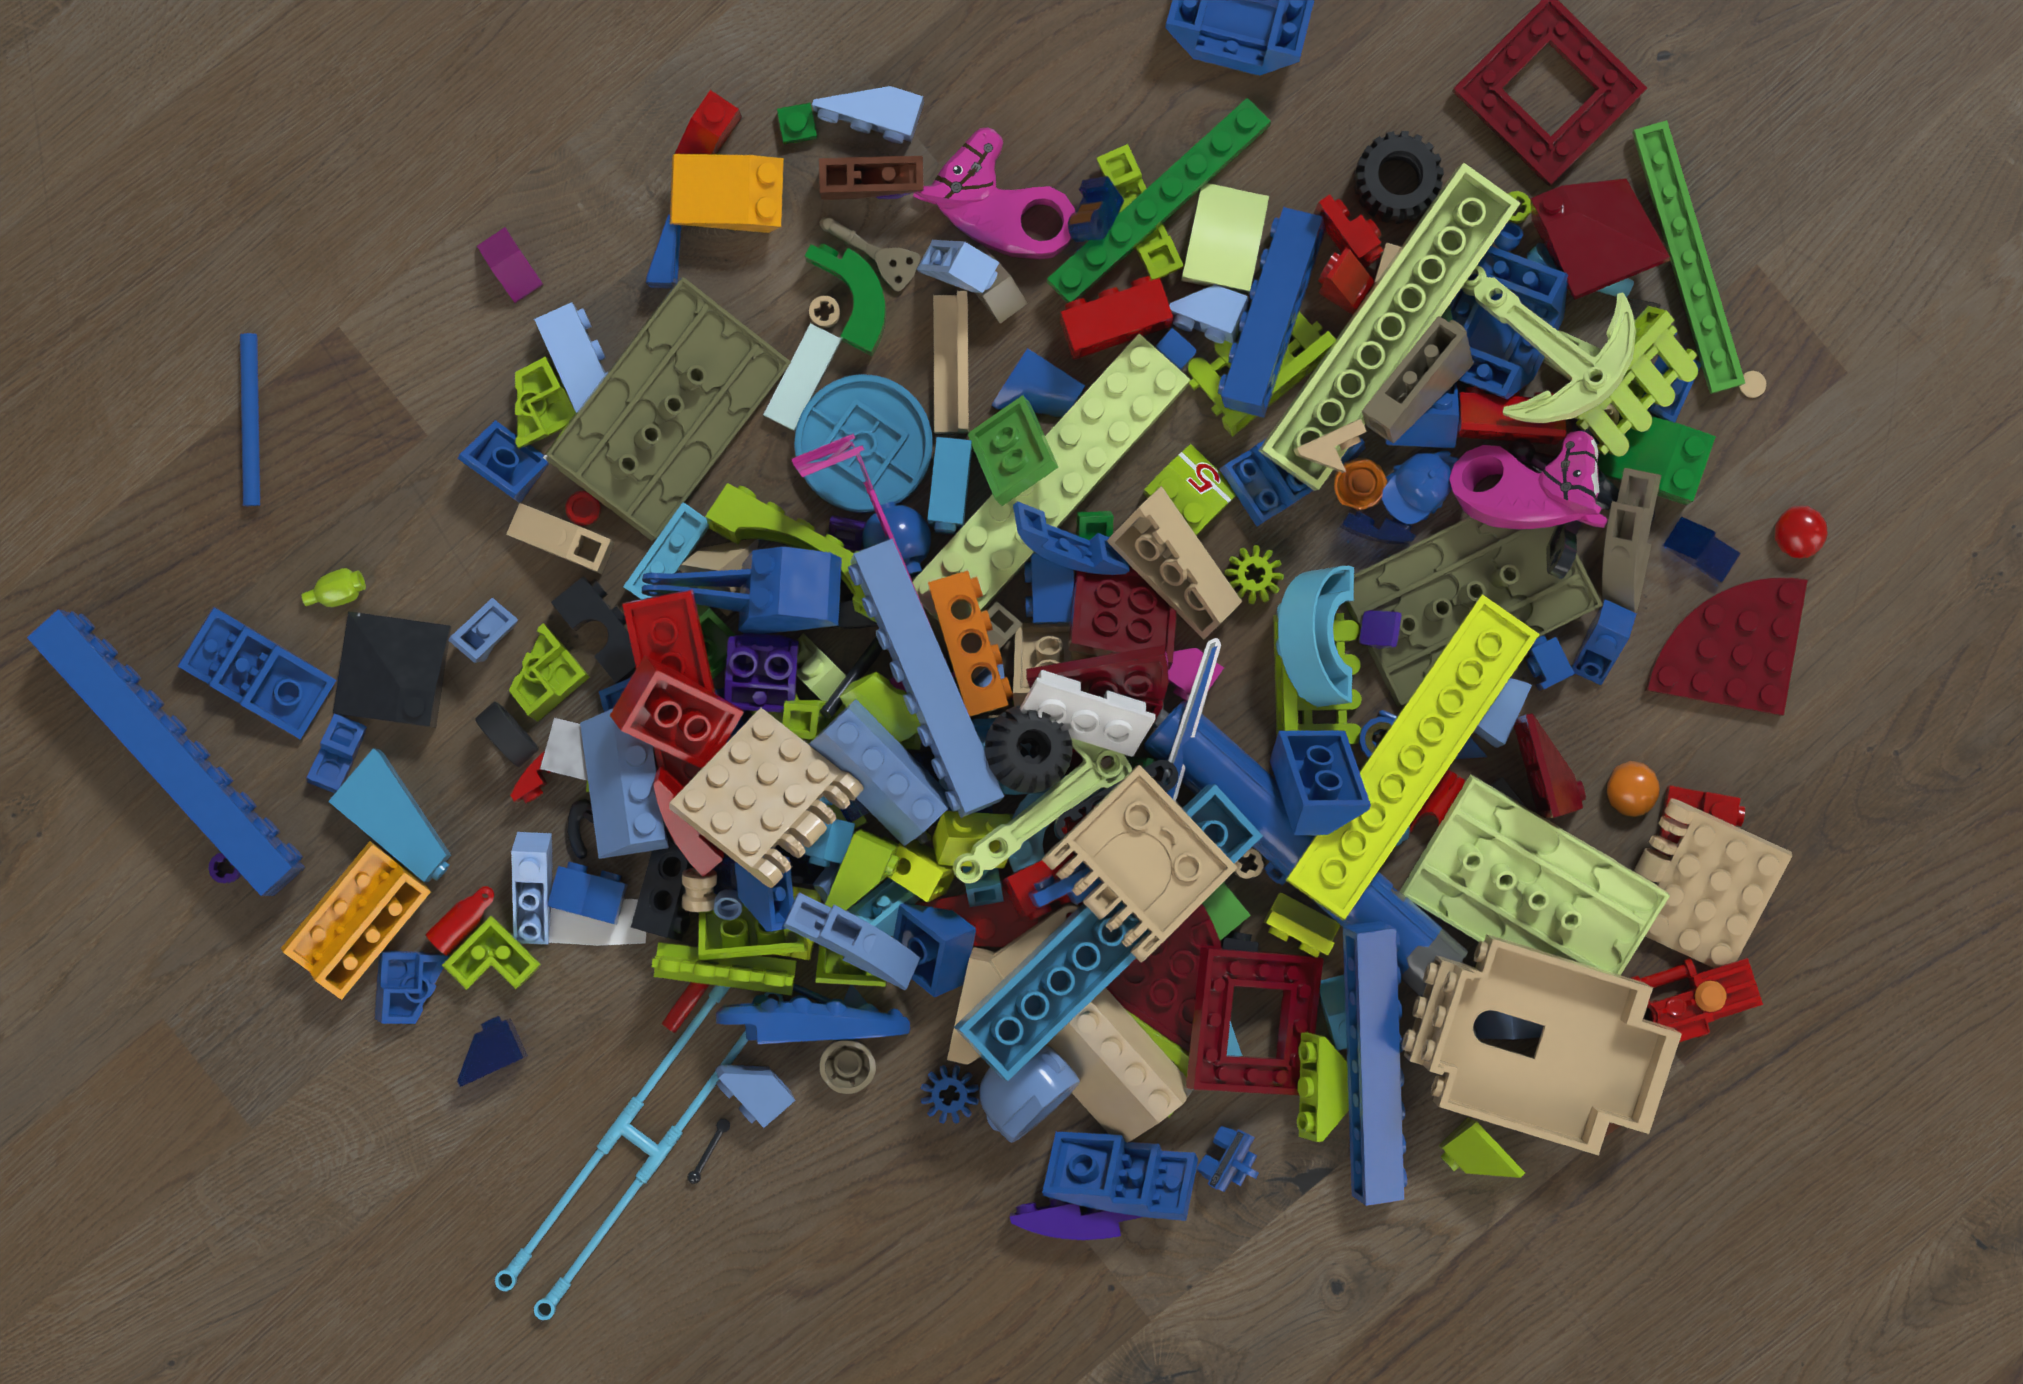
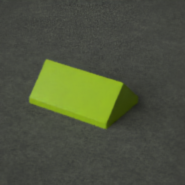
[698,897,808,960]

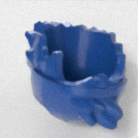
[1382,451,1459,524]

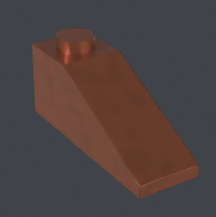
[819,156,924,200]

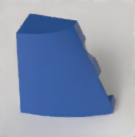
[991,348,1085,417]
[375,951,451,1024]

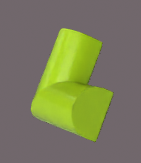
[442,915,541,990]

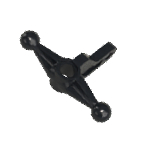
[1507,438,1655,579]

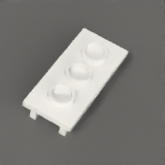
[1019,670,1155,757]

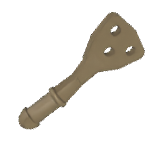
[820,216,921,292]

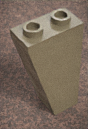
[1362,316,1473,444]

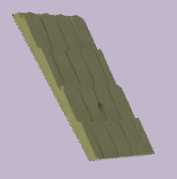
[542,277,791,541]
[1344,517,1603,707]

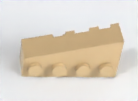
[1107,486,1242,640]

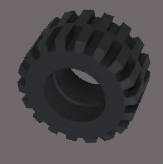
[1354,131,1444,224]

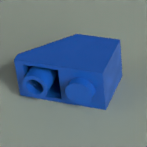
[1571,599,1637,685]

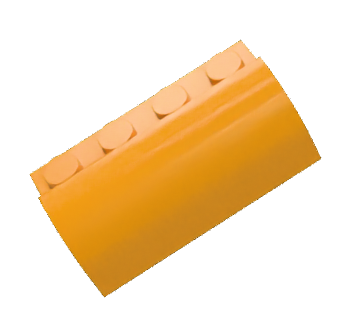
[281,841,431,1000]

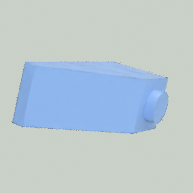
[917,240,999,293]

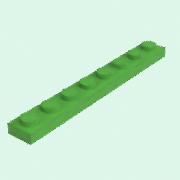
[1632,120,1745,394]

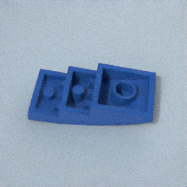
[177,606,336,739]
[1042,1132,1198,1221]

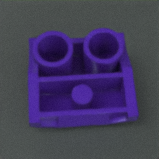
[725,633,799,713]

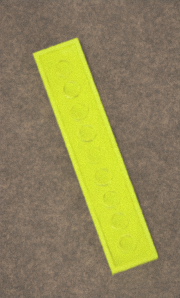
[1285,594,1540,920]

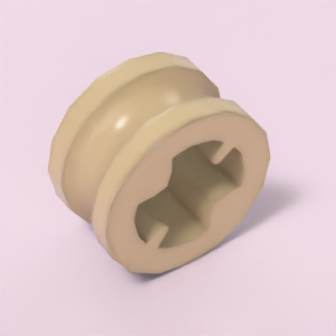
[809,296,840,329]

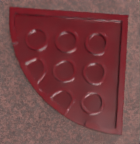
[1645,578,1808,716]
[1026,645,1168,775]
[1106,904,1222,1053]

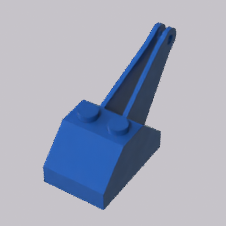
[641,547,842,634]

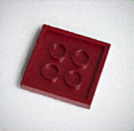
[1068,566,1177,670]

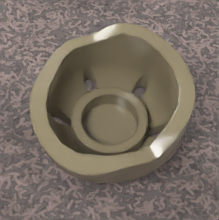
[820,1039,876,1094]

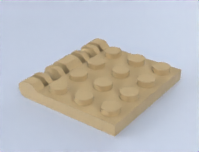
[669,708,864,888]
[1042,765,1238,962]
[1634,799,1792,968]

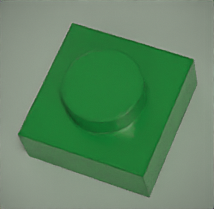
[777,102,817,145]
[1076,511,1114,540]

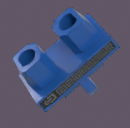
[1197,1126,1259,1192]

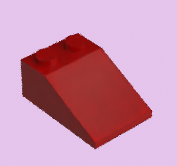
[609,656,744,769]

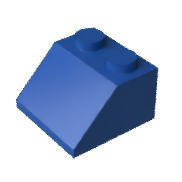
[893,903,976,997]

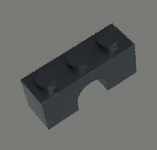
[551,576,636,684]

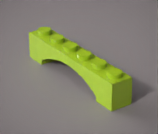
[705,483,877,623]

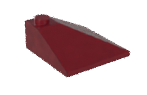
[1530,178,1670,300]
[1513,713,1586,819]

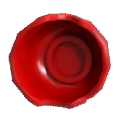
[1775,505,1828,559]

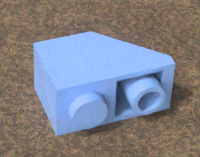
[1169,284,1250,343]

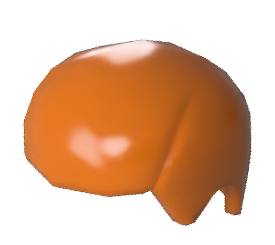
[1334,457,1387,510]
[1607,761,1660,817]

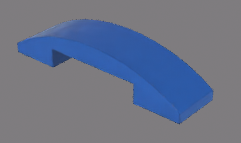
[1013,501,1129,575]

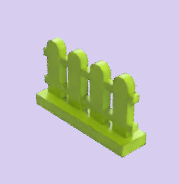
[1574,306,1698,457]
[1188,311,1336,437]
[1273,613,1362,745]
[652,942,797,996]

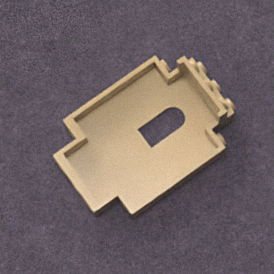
[1402,934,1682,1155]

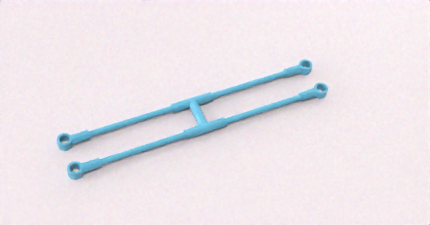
[495,985,784,1320]

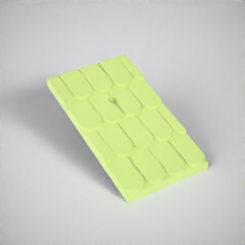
[1400,774,1670,975]

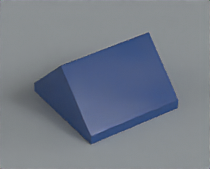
[457,420,549,503]

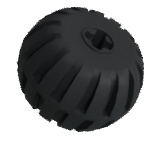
[985,705,1073,793]

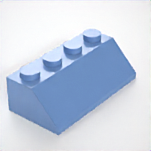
[808,699,950,847]
[580,709,669,859]

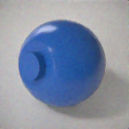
[862,502,931,578]

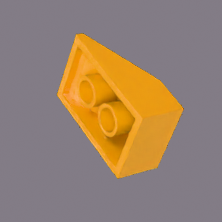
[670,154,784,233]

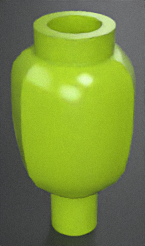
[301,568,366,607]

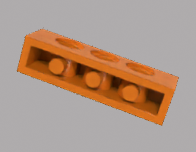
[928,570,1013,718]

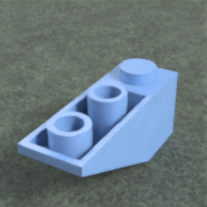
[812,86,924,144]
[511,832,552,945]

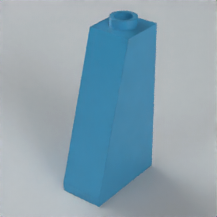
[328,748,451,882]

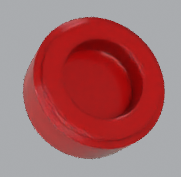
[565,491,601,526]

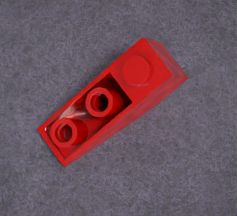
[1318,248,1375,315]

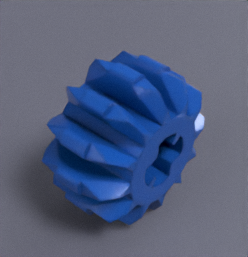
[921,1065,979,1124]

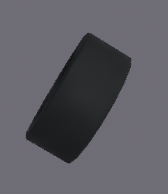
[475,701,539,767]

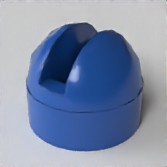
[1494,221,1523,252]

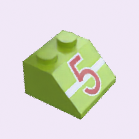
[1143,444,1236,536]

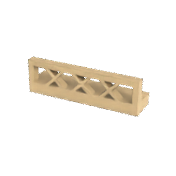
[933,291,969,434]

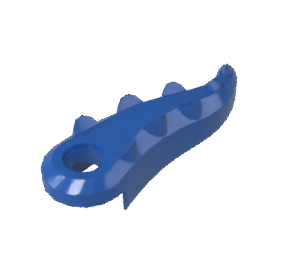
[716,994,910,1044]

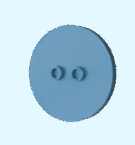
[795,375,933,513]

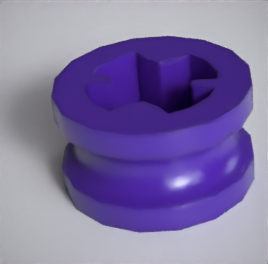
[208,853,241,883]

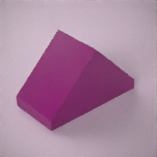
[477,227,544,303]

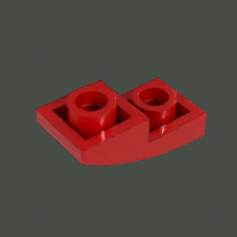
[510,751,551,804]

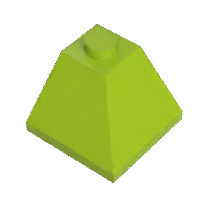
[1438,1117,1525,1178]

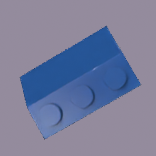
[1270,731,1371,835]

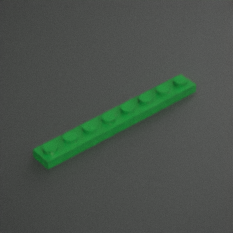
[1047,98,1271,303]

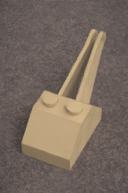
[947,903,1080,1065]

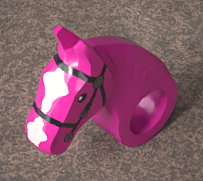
[1449,431,1607,529]

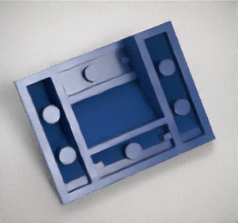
[1165,0,1314,76]
[1449,246,1568,399]

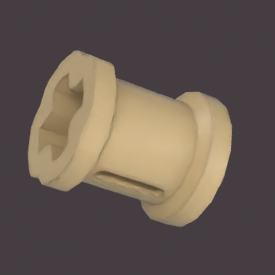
[1234,848,1264,879]

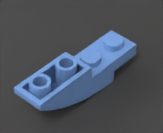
[782,892,920,990]

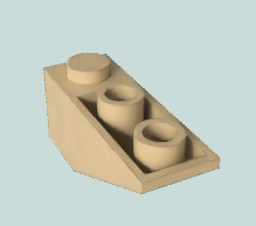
[506,503,615,575]

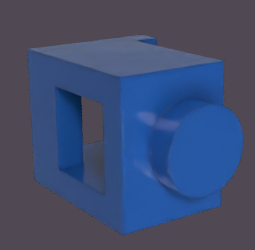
[1526,635,1575,691]

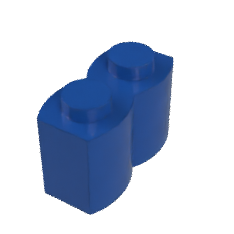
[547,861,628,925]

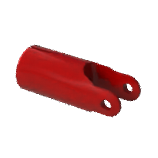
[1409,769,1466,848]
[425,886,494,956]

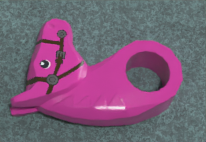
[913,127,1076,259]

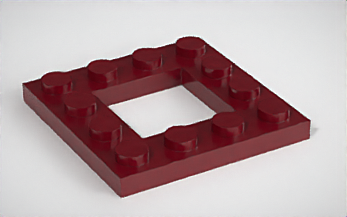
[1452,0,1647,187]
[1186,947,1323,1096]

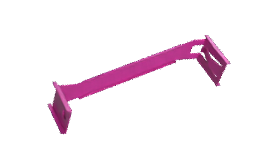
[791,433,956,693]

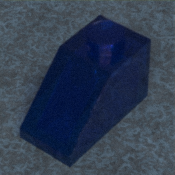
[457,1016,528,1087]

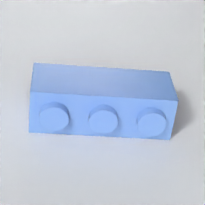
[534,302,608,413]

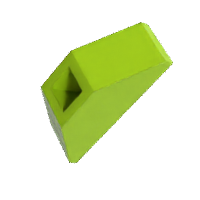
[1297,1033,1349,1142]

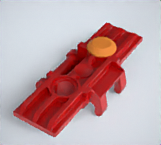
[1631,958,1763,1042]

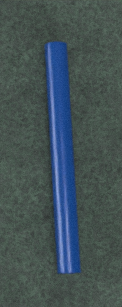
[240,333,260,506]

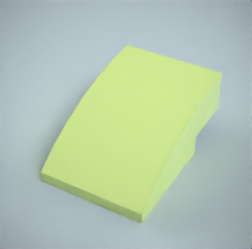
[1181,183,1269,295]

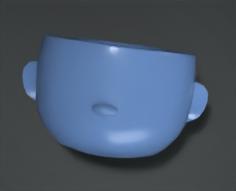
[979,1045,1080,1143]

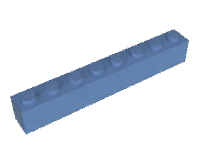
[848,538,1004,818]

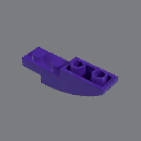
[1010,1198,1141,1240]

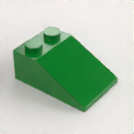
[1598,416,1716,505]

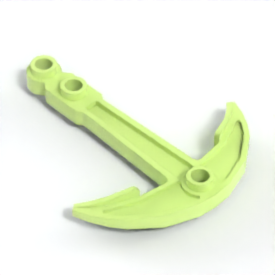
[1461,265,1636,423]
[953,738,1132,883]

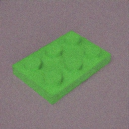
[967,395,1059,506]

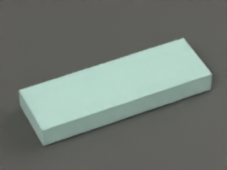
[763,323,842,431]

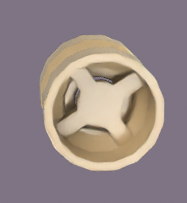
[682,868,717,912]

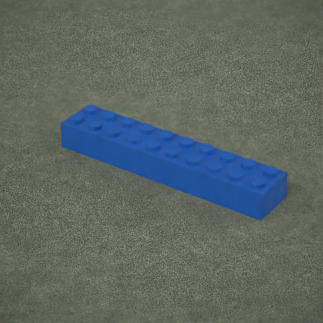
[27,609,305,896]

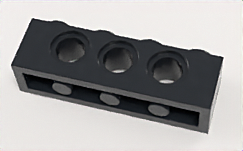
[631,827,694,941]

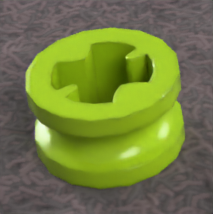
[1508,191,1531,224]

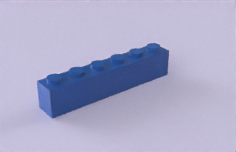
[1218,207,1326,418]

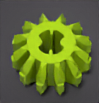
[1224,545,1284,605]

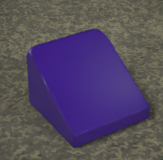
[1359,610,1402,649]

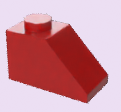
[675,90,742,155]

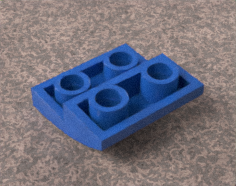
[1219,439,1314,527]

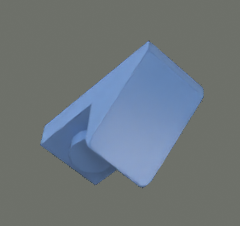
[448,598,518,663]

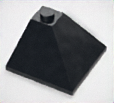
[333,611,451,728]

